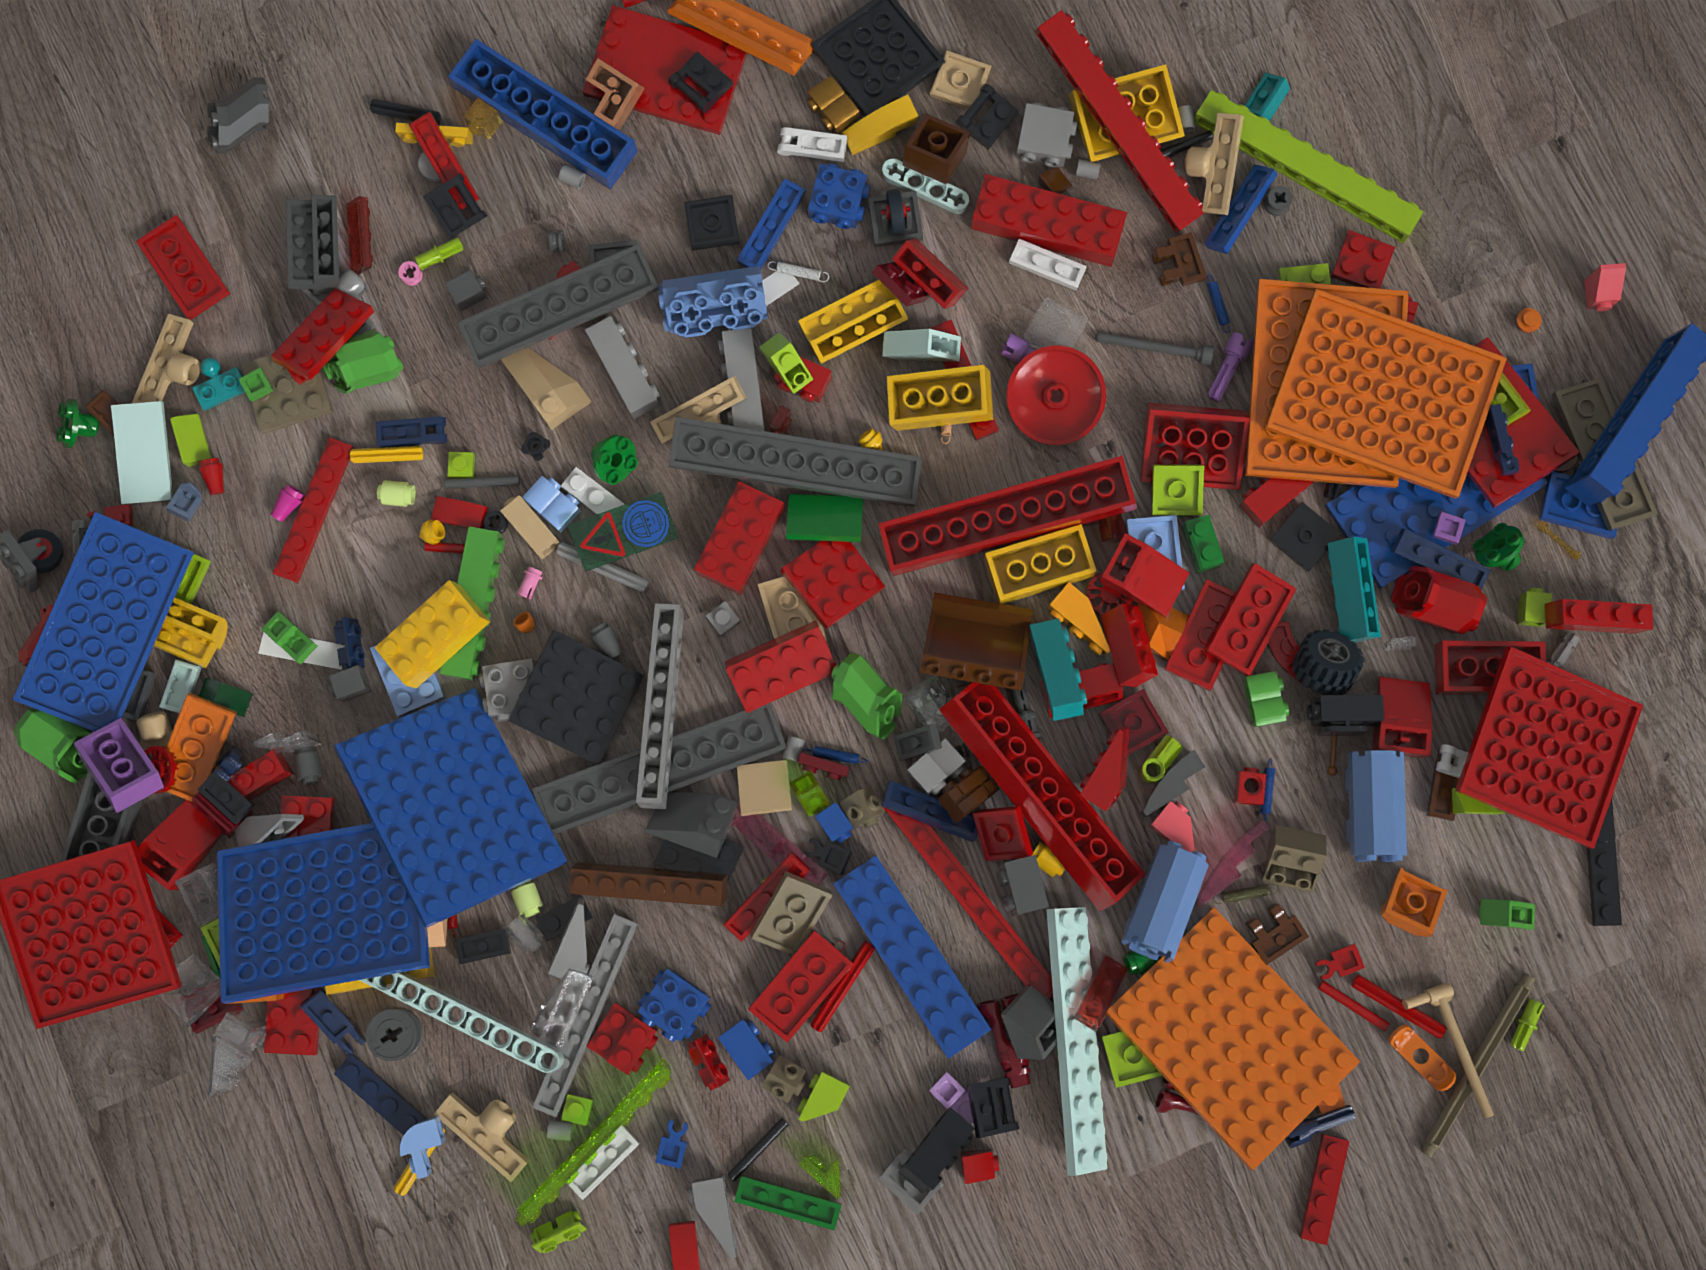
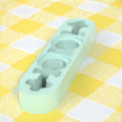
[882,159,969,214]

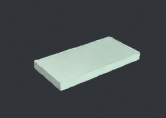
[111,401,173,504]

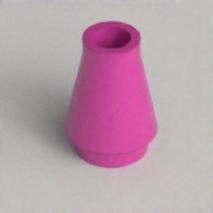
[270,484,304,522]

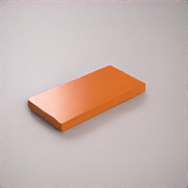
[165,692,237,802]

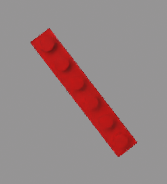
[273,437,354,583]

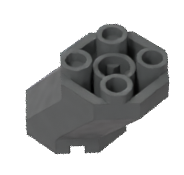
[207,77,269,153]

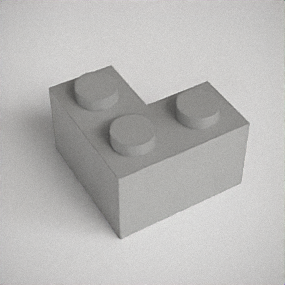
[907,738,965,796]

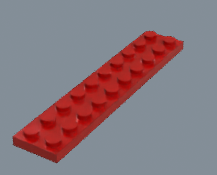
[264,796,335,1056]

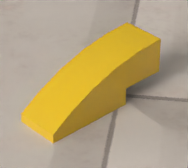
[842,95,918,155]

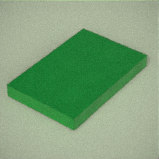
[786,494,863,542]

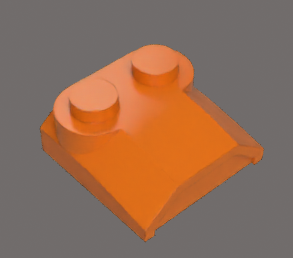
[1381,868,1448,937]

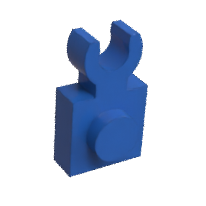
[655,1119,688,1169]

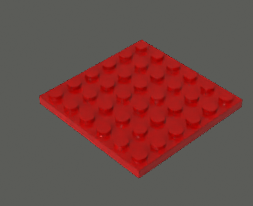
[1455,646,1643,849]
[0,840,182,1029]

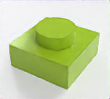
[448,452,475,478]
[561,1094,594,1126]

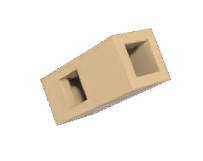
[500,495,560,560]

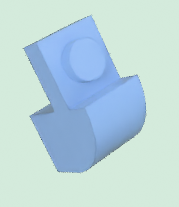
[400,1116,446,1179]

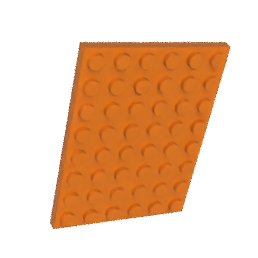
[1245,279,1409,488]
[1265,289,1507,499]
[1104,907,1360,1171]

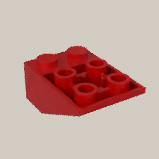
[1099,533,1190,617]
[1372,677,1432,758]
[1079,726,1129,811]
[138,800,223,891]

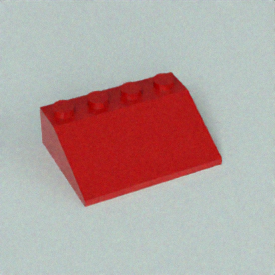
[1140,402,1250,490]

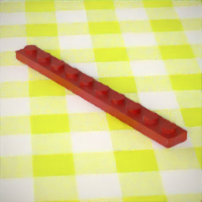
[883,807,1053,999]

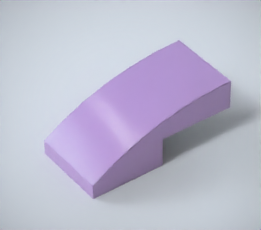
[929,1072,973,1125]

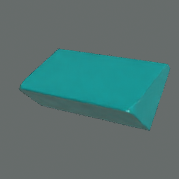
[1244,72,1290,121]

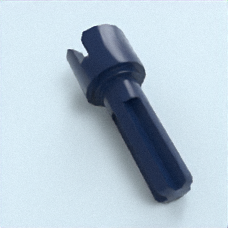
[1285,1105,1355,1149]

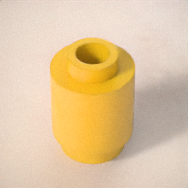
[1032,841,1065,878]

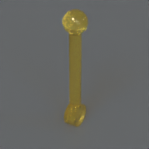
[1537,522,1581,560]

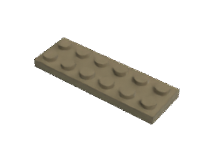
[1552,377,1658,531]

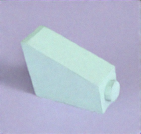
[882,329,961,362]

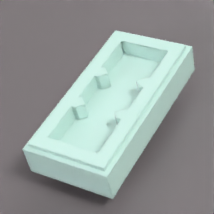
[159,660,202,713]

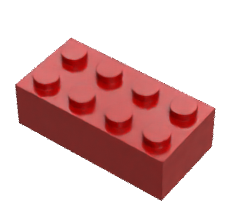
[694,481,785,596]
[724,620,837,713]
[1434,640,1546,695]

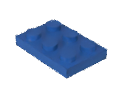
[1539,471,1617,540]

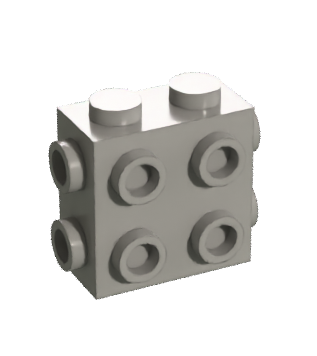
[1016,102,1077,168]
[479,658,536,722]

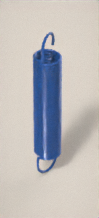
[1207,274,1231,333]
[804,746,868,765]
[1259,758,1275,824]

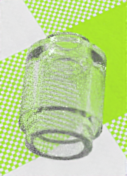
[506,915,544,953]

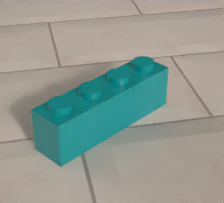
[1328,537,1381,643]
[1030,619,1087,721]

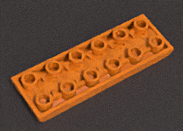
[667,0,814,76]

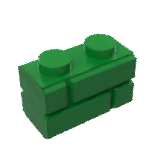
[1182,515,1224,574]

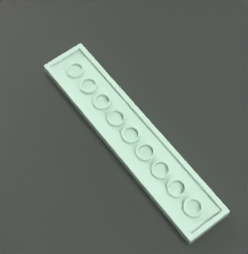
[1046,907,1108,1176]

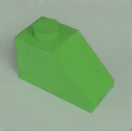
[1478,899,1535,930]

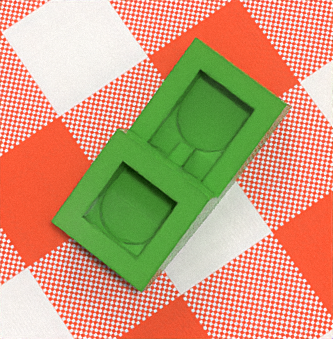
[261,611,318,664]

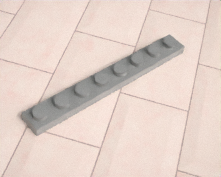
[532,914,638,1117]

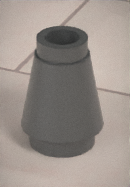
[589,621,622,659]

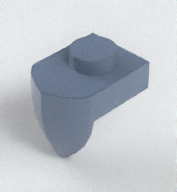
[166,482,203,522]

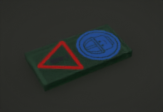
[567,492,679,572]

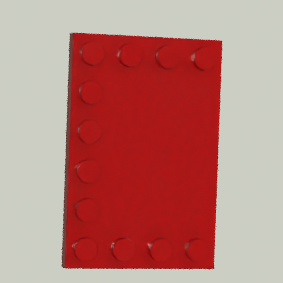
[582,5,747,135]
[1467,337,1580,508]

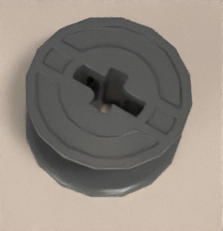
[366,1008,423,1061]

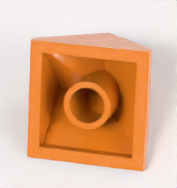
[1138,603,1189,661]

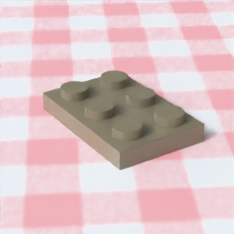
[750,871,833,955]

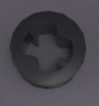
[484,511,508,534]

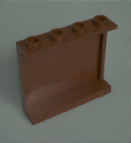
[920,592,1034,691]

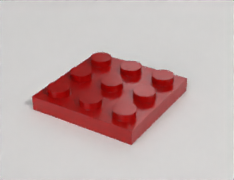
[780,541,885,630]

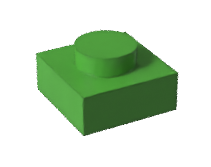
[239,367,274,402]

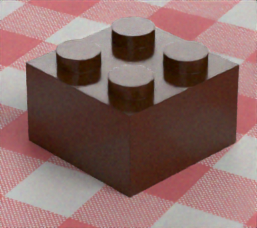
[903,114,970,184]

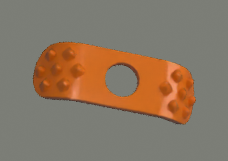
[1388,1024,1456,1091]

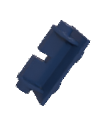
[334,617,365,670]

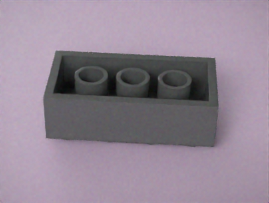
[60,771,143,862]
[996,855,1049,916]

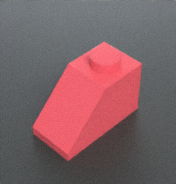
[1584,263,1626,312]
[1149,801,1195,853]

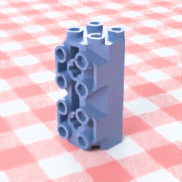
[658,266,768,338]
[1345,750,1407,862]
[1121,841,1209,963]

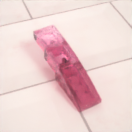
[732,814,828,885]
[1195,820,1269,907]

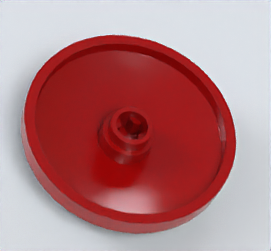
[1006,345,1106,446]

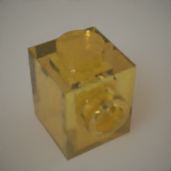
[463,98,502,141]

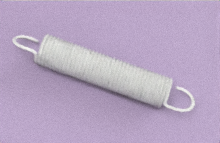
[768,261,829,282]

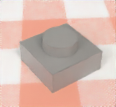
[706,601,741,637]

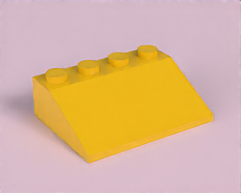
[1068,64,1185,162]

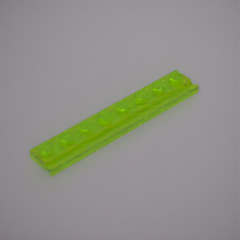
[515,1058,672,1227]

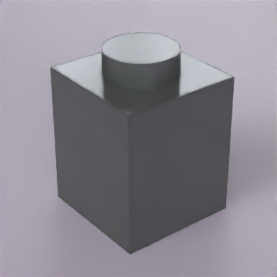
[445,270,487,311]
[328,665,372,702]

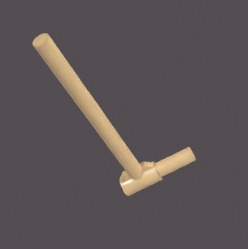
[1402,982,1494,1119]

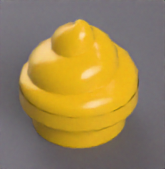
[858,428,883,451]
[419,520,445,544]

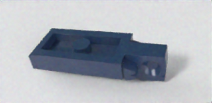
[1485,404,1519,476]

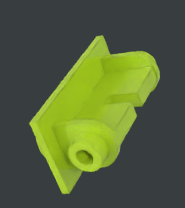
[530,1210,587,1253]

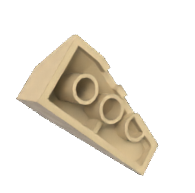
[501,347,591,430]

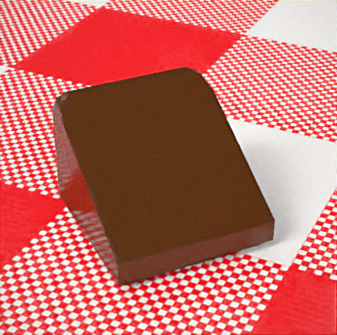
[1038,167,1072,194]

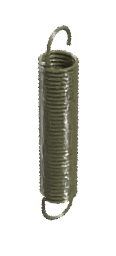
[1213,884,1278,904]

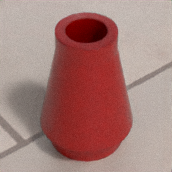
[198,458,225,495]

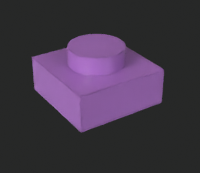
[1432,512,1466,545]

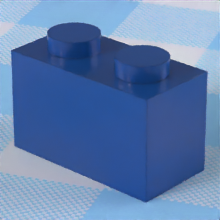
[718,1018,775,1080]

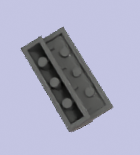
[286,195,339,294]

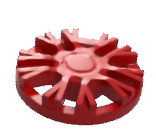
[1086,571,1133,616]
[144,746,179,794]

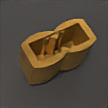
[806,76,860,134]

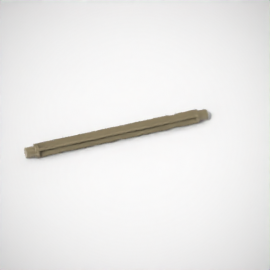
[1421,973,1535,1158]

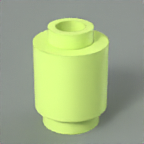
[377,480,416,507]
[510,880,543,918]

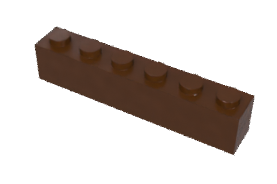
[569,862,728,906]

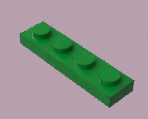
[734,1175,842,1231]

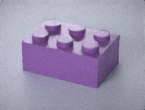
[74,718,164,813]

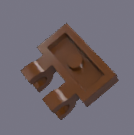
[1152,232,1207,287]
[1245,903,1309,965]

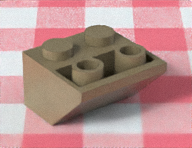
[1262,825,1327,893]

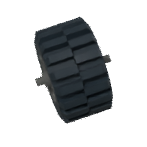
[1292,629,1364,695]

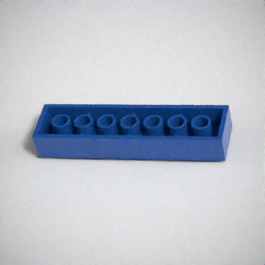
[448,39,638,190]
[1565,323,1706,506]
[834,855,991,1059]

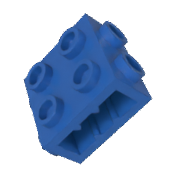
[808,163,871,229]
[638,968,712,1042]

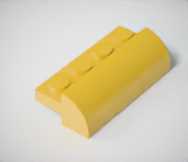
[798,280,908,364]
[154,598,228,669]

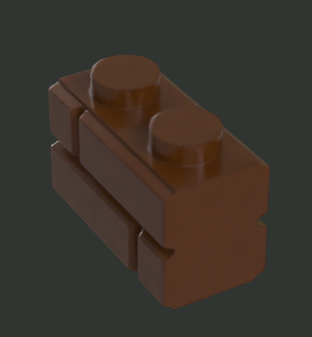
[938,765,999,823]

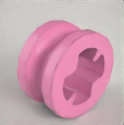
[398,261,423,286]

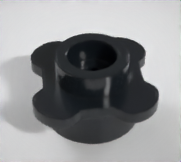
[521,432,550,461]

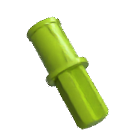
[414,238,464,271]
[1511,999,1545,1051]

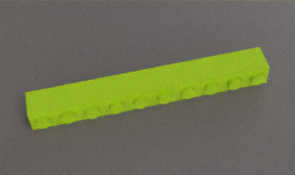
[1194,90,1424,244]

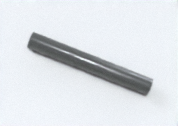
[444,475,520,489]

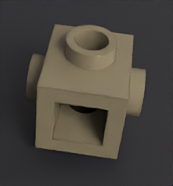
[840,786,885,829]
[761,1055,806,1103]

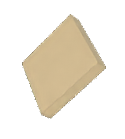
[930,50,992,110]
[737,760,792,816]

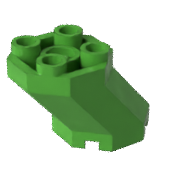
[322,329,404,394]
[831,652,903,740]
[14,707,92,784]

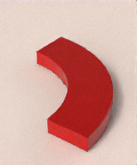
[1267,621,1303,684]

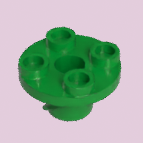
[56,399,99,448]
[591,435,638,485]
[1473,523,1525,571]

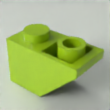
[759,333,813,394]
[797,1071,850,1122]

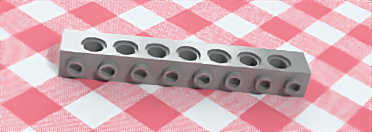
[636,603,684,809]

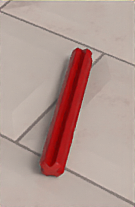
[811,941,875,1033]
[1351,975,1447,1038]

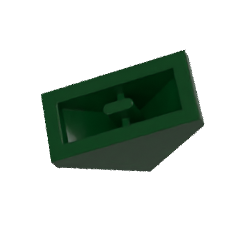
[199,678,253,717]

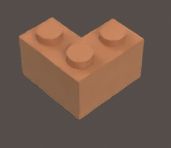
[585,58,645,130]

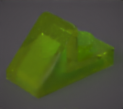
[798,1154,842,1200]

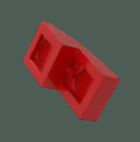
[430,496,488,529]
[669,1221,701,1270]

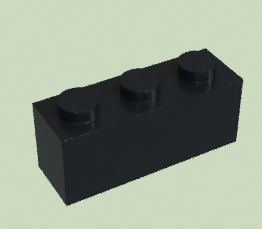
[898,1108,975,1193]

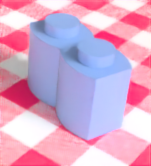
[522,476,581,533]

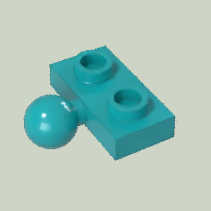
[192,357,245,411]

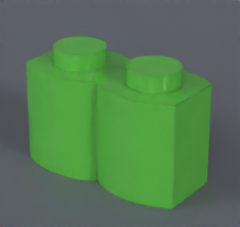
[1243,671,1289,728]

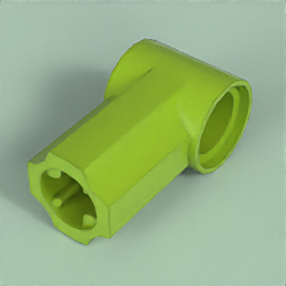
[1138,734,1184,784]

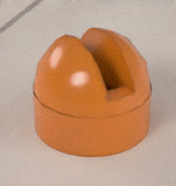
[513,611,535,634]

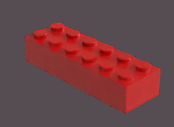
[971,174,1128,267]

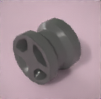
[1265,186,1292,216]

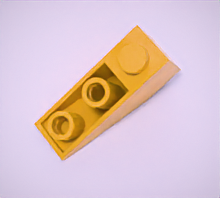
[1048,582,1110,657]

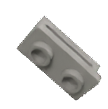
[878,1149,943,1215]

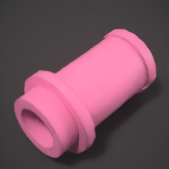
[516,567,542,600]

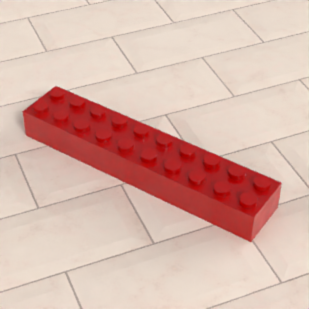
[878,455,1136,576]
[939,682,1146,912]

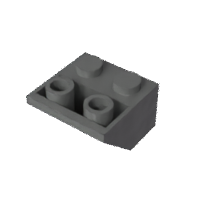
[1001,986,1057,1060]

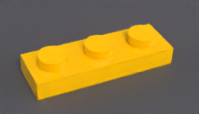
[395,123,473,147]

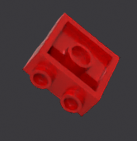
[586,1002,659,1075]

